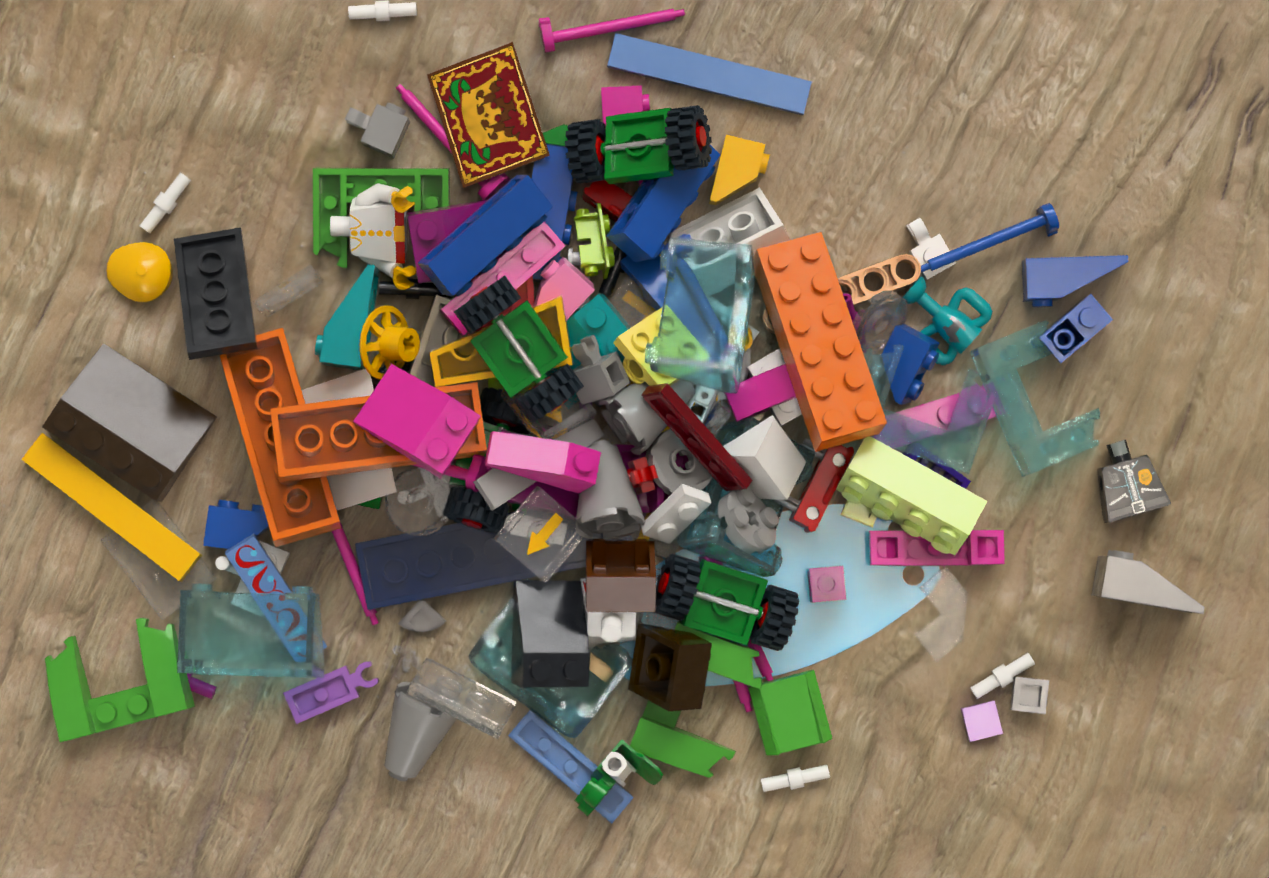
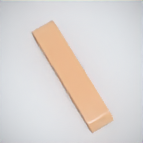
[762,254,921,334]

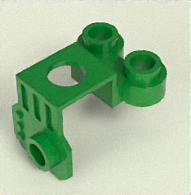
[574,739,663,817]

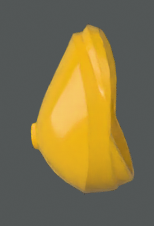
[106,242,173,302]

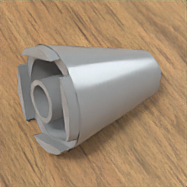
[599,373,696,455]
[575,440,645,539]
[384,682,461,781]

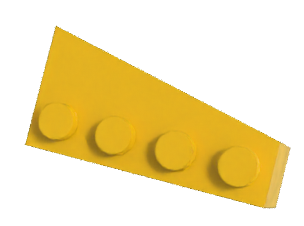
[430,295,573,387]

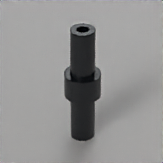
[598,246,627,297]
[379,279,447,299]

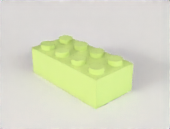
[836,436,987,555]

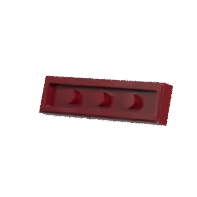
[642,383,753,491]

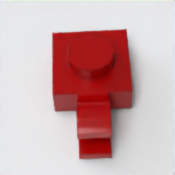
[626,457,658,495]

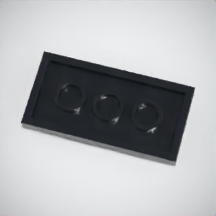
[174,227,258,360]

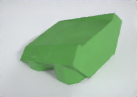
[749,670,833,756]

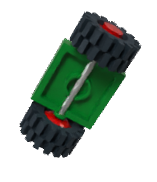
[565,105,712,184]
[454,276,584,422]
[443,387,537,534]
[654,554,799,651]

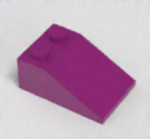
[406,200,507,283]

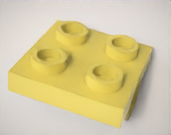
[613,305,709,386]

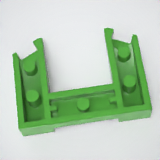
[313,167,450,268]
[45,617,195,742]
[630,620,762,778]

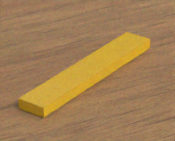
[21,433,202,582]

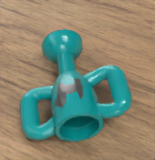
[899,276,993,366]

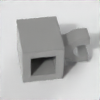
[345,102,410,159]
[571,335,631,405]

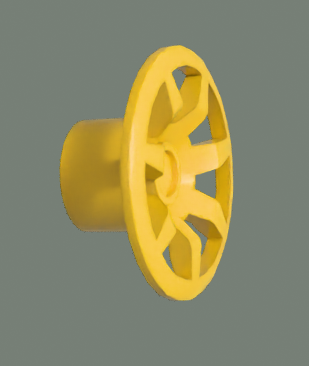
[360,305,420,379]

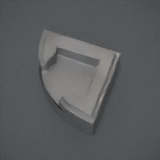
[398,599,446,632]

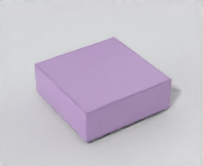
[961,700,1003,742]

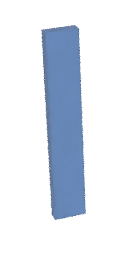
[607,33,812,115]

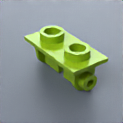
[573,203,615,279]

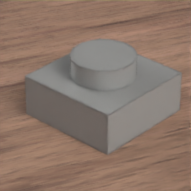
[1010,676,1049,714]

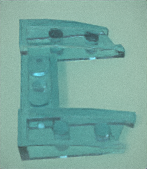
[970,320,1100,477]
[864,344,997,474]

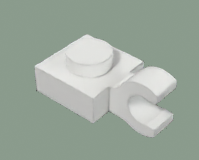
[906,218,956,280]

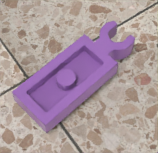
[283,661,379,724]

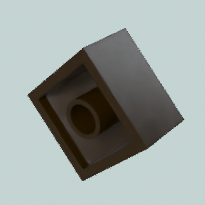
[628,624,712,711]

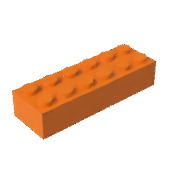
[751,232,887,452]
[219,328,341,547]
[270,382,487,482]

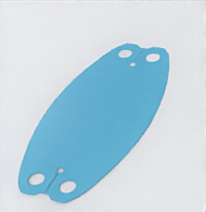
[617,504,941,686]

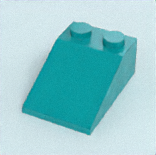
[315,264,380,370]
[544,294,631,411]

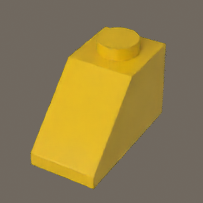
[709,135,770,205]

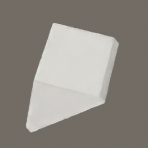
[723,415,806,500]

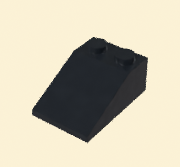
[511,580,590,688]

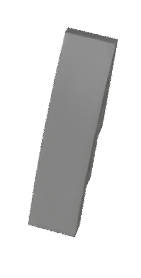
[473,407,604,511]

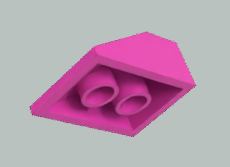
[353,364,481,479]

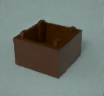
[586,539,656,612]

